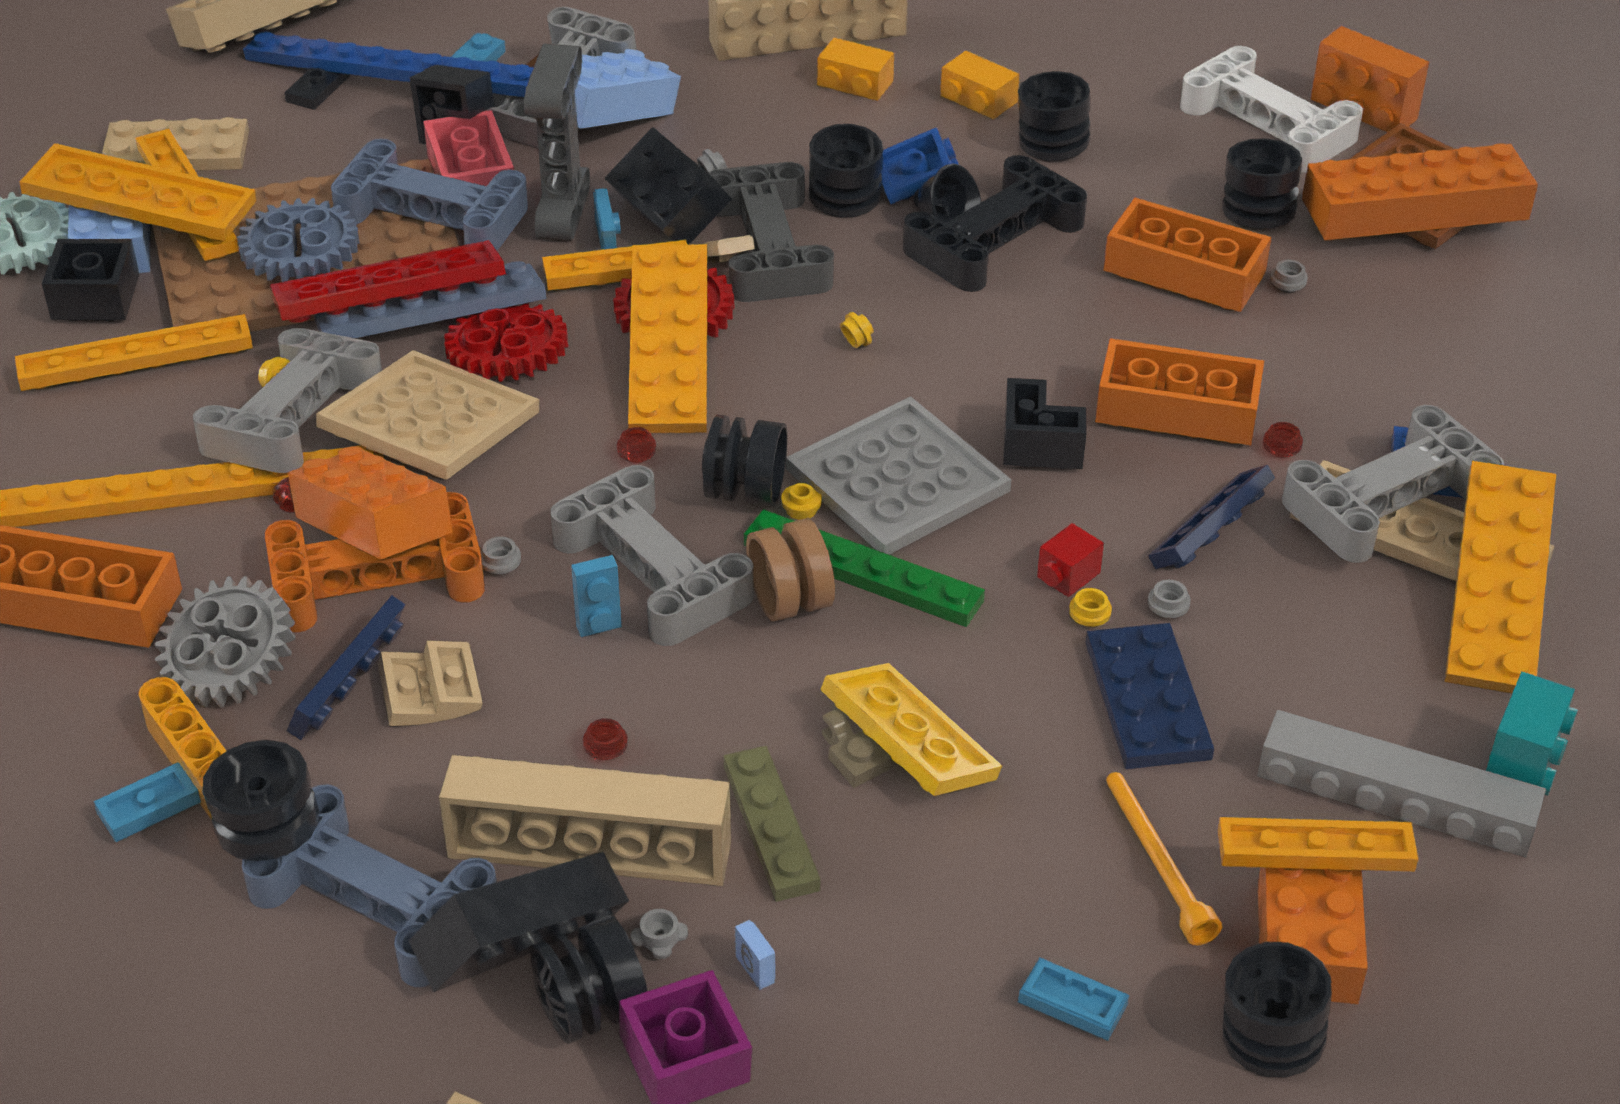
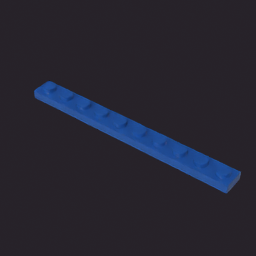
[243,32,533,98]

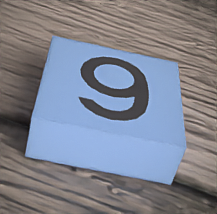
[735,920,775,990]

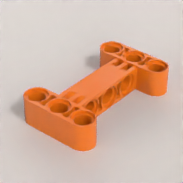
[265,492,485,632]

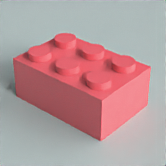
[423,110,514,186]

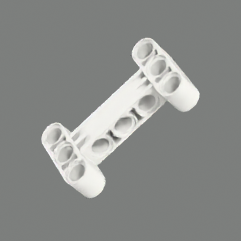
[1180,46,1363,173]

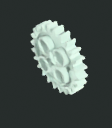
[0,192,69,275]

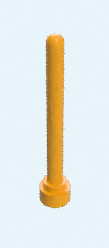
[1106,772,1222,946]

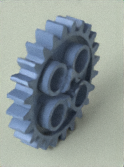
[237,198,360,282]

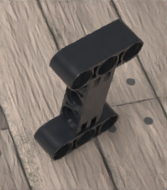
[903,155,1088,292]

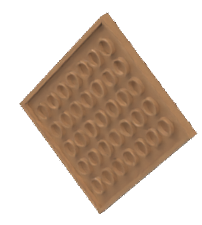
[152,159,459,332]

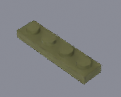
[723,745,821,902]

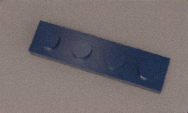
[1148,464,1275,569]
[287,595,406,740]

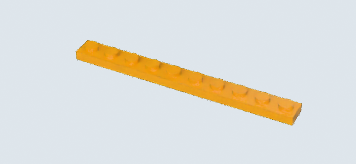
[0,445,384,527]

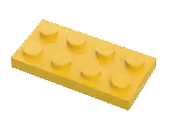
[820,663,1002,796]

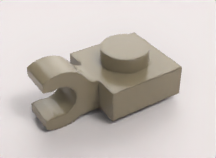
[822,708,891,788]

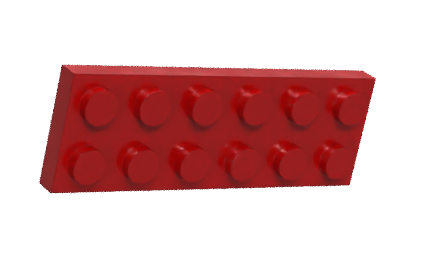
[270,240,506,323]

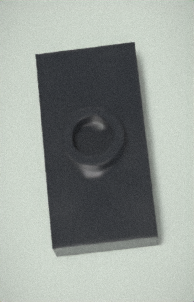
[285,68,350,110]

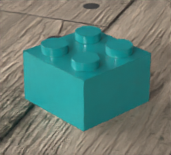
[1486,671,1578,796]

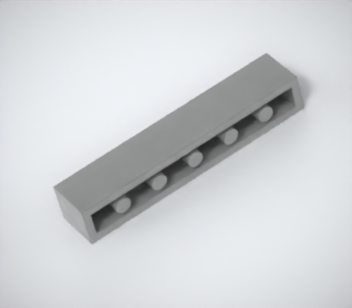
[1257,709,1546,857]

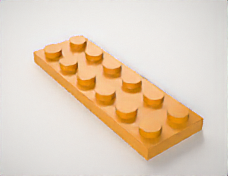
[19,143,256,241]
[628,244,707,433]
[1444,461,1556,693]

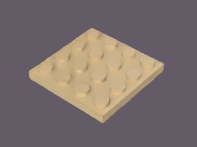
[316,350,539,480]

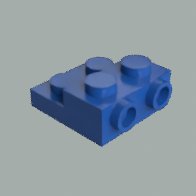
[881,127,959,204]

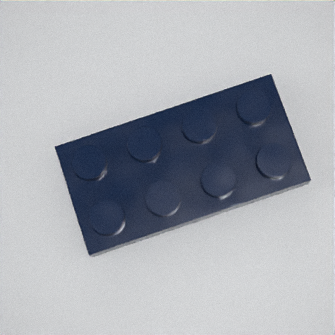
[1086,623,1214,769]

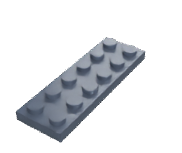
[314,261,547,338]

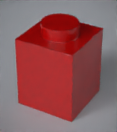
[1037,523,1104,597]

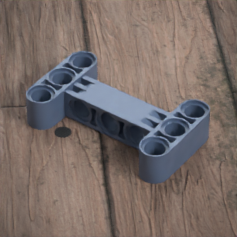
[331,139,528,251]
[242,784,497,987]

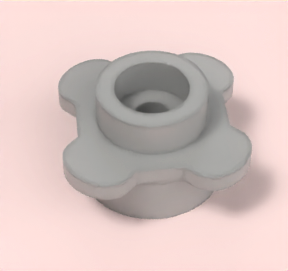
[631,909,688,959]

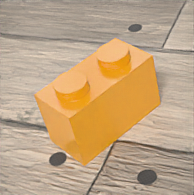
[817,38,894,101]
[940,51,1020,119]

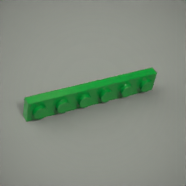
[744,509,985,627]

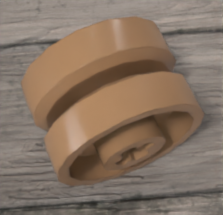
[746,518,835,622]

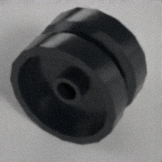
[202,740,319,861]

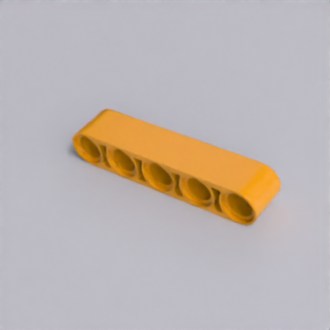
[138,677,226,820]

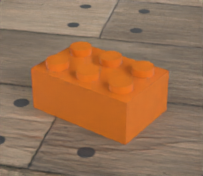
[1310,26,1429,132]
[1258,867,1368,1004]

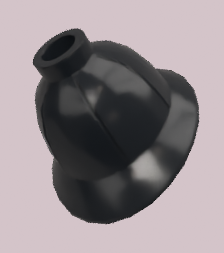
[914,163,982,222]

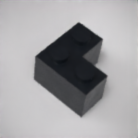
[409,64,494,144]
[1003,378,1087,469]

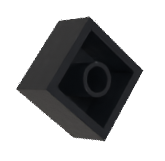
[42,239,140,321]

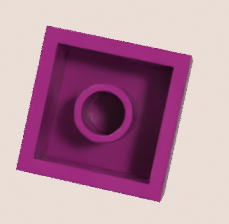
[619,970,752,1104]

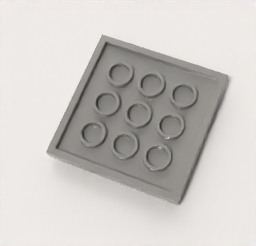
[786,396,1011,555]

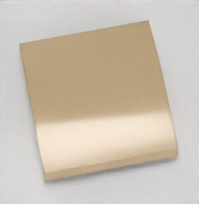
[378,641,483,726]

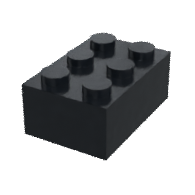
[604,127,732,244]

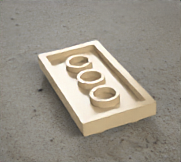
[102,117,249,170]

